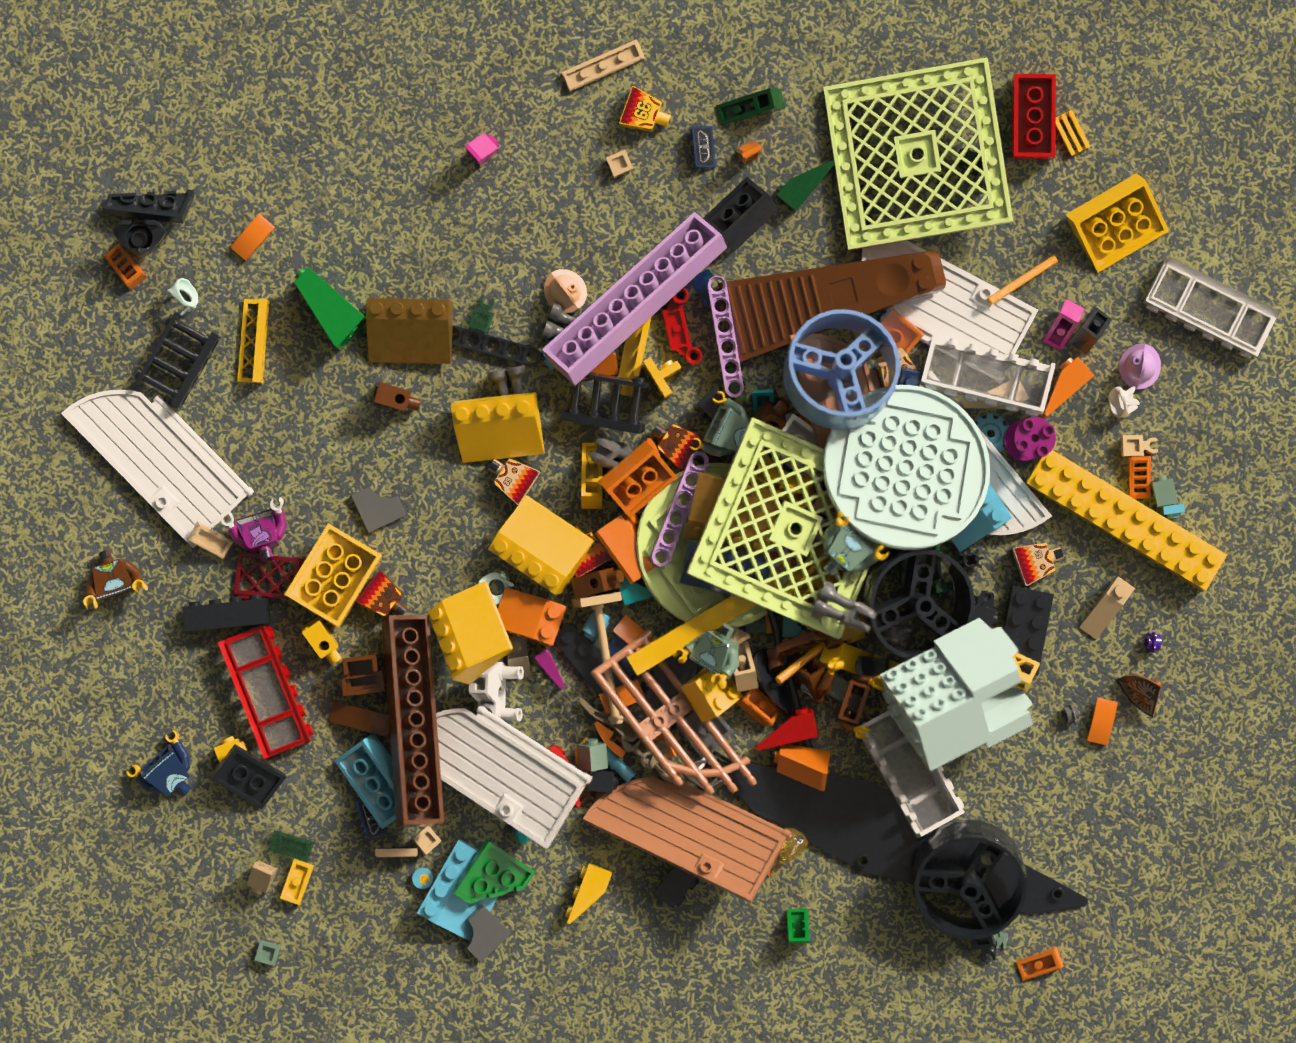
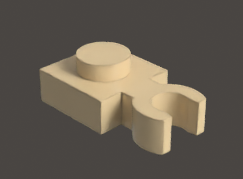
[1121,435,1158,457]

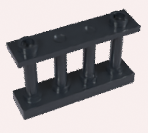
[134,311,221,410]
[560,372,651,434]

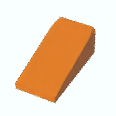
[1016,947,1064,981]

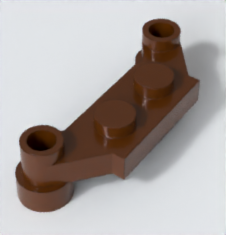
[766,630,842,672]

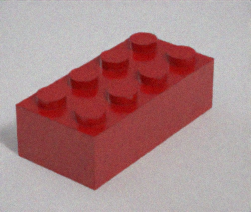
[1011,74,1056,160]

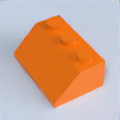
[598,441,677,518]
[595,512,656,584]

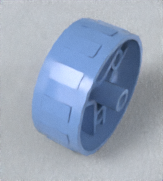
[783,309,900,430]

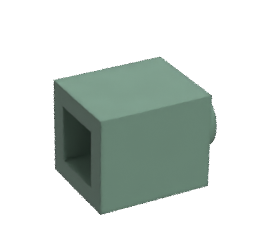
[1151,476,1178,508]
[577,739,608,772]

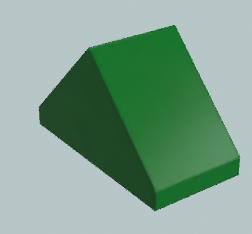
[787,909,810,944]

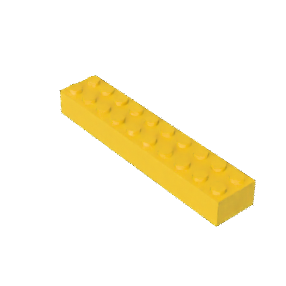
[1025,450,1227,591]

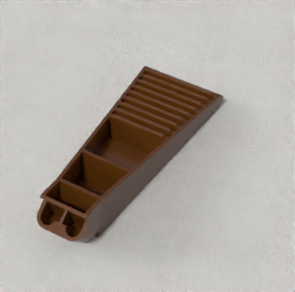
[717,250,946,363]

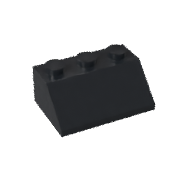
[702,177,779,251]

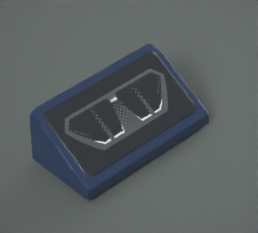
[691,126,716,169]
[355,800,389,841]

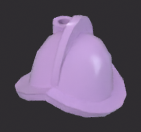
[1119,343,1161,389]

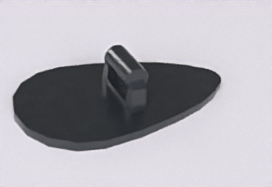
[754,648,793,716]

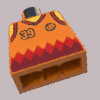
[575,526,612,577]

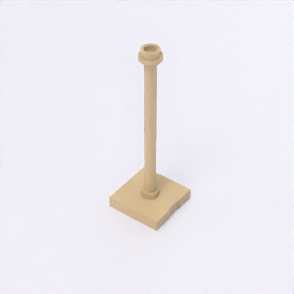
[571,592,624,725]

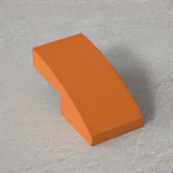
[230,214,275,261]
[1087,697,1118,745]
[595,721,626,758]

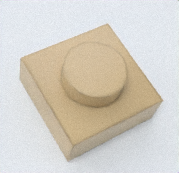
[606,150,633,178]
[411,826,441,855]

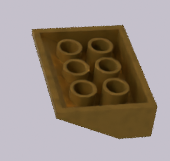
[366,298,453,364]
[684,472,781,555]

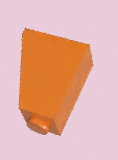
[774,744,831,791]

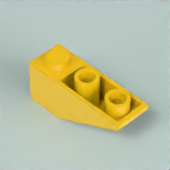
[565,863,612,924]

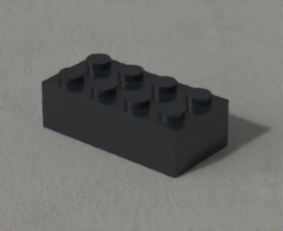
[1002,586,1054,676]

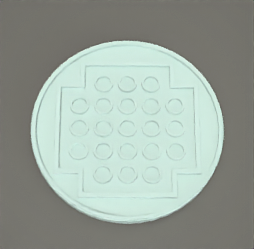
[823,385,990,550]

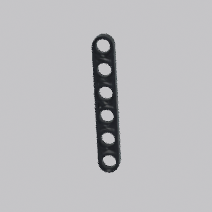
[452,325,542,366]

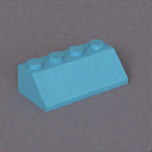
[335,733,396,829]

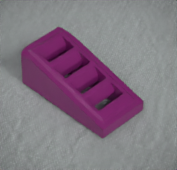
[534,648,565,690]

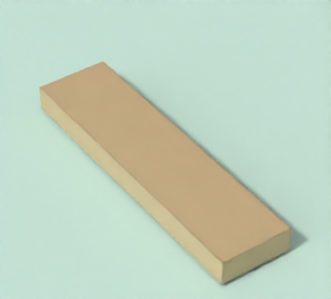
[561,39,645,92]

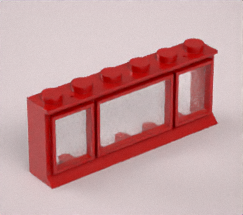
[218,624,314,759]

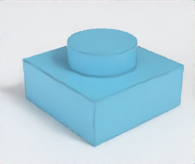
[1160,504,1185,519]

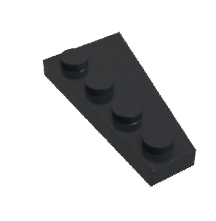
[102,189,195,224]
[555,623,632,698]

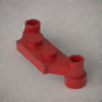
[662,287,702,365]

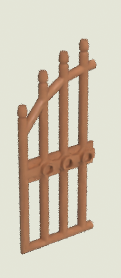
[590,630,757,795]

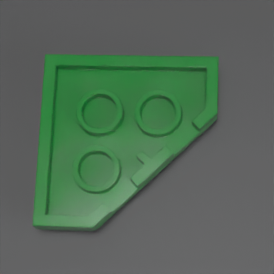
[451,839,536,904]

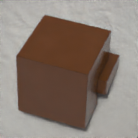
[341,654,385,696]

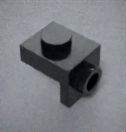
[855,655,890,677]

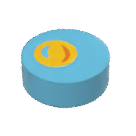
[412,868,433,889]

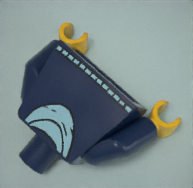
[126,730,191,796]

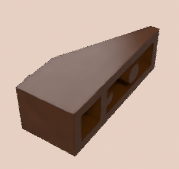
[329,701,390,737]

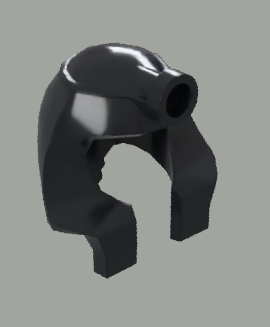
[112,219,166,258]

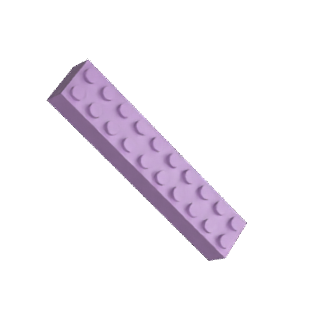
[542,212,727,385]

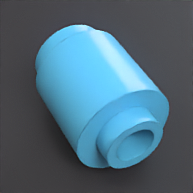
[582,613,610,641]

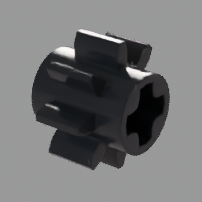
[958,547,984,573]

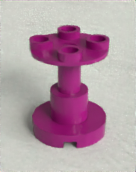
[1003,417,1056,461]

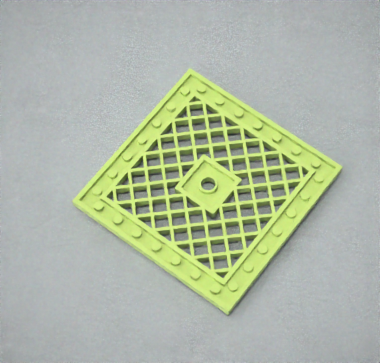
[823,57,1013,251]
[686,417,879,640]

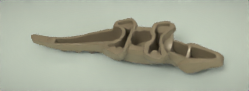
[579,697,685,786]

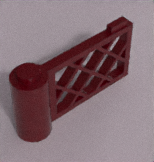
[234,552,306,599]

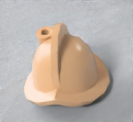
[544,270,587,313]

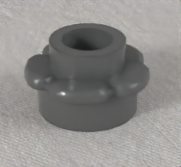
[1062,704,1079,724]

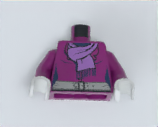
[221,498,287,561]

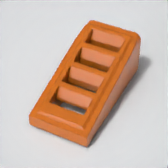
[736,141,762,164]
[104,244,147,290]
[1128,456,1151,499]

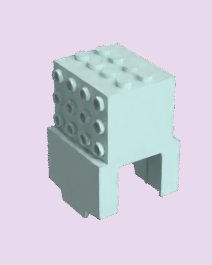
[880,618,1033,771]

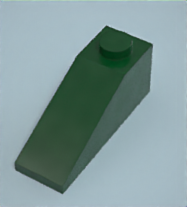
[716,88,785,125]
[776,160,835,213]

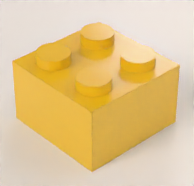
[681,668,743,722]

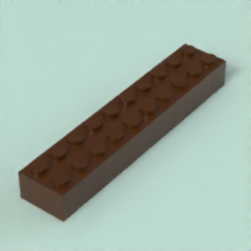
[381,615,444,828]

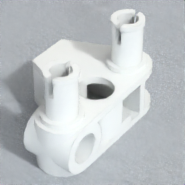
[469,662,524,722]

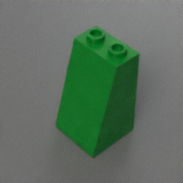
[294,267,366,351]

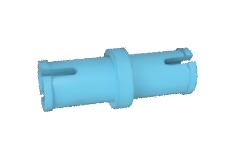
[606,745,636,783]

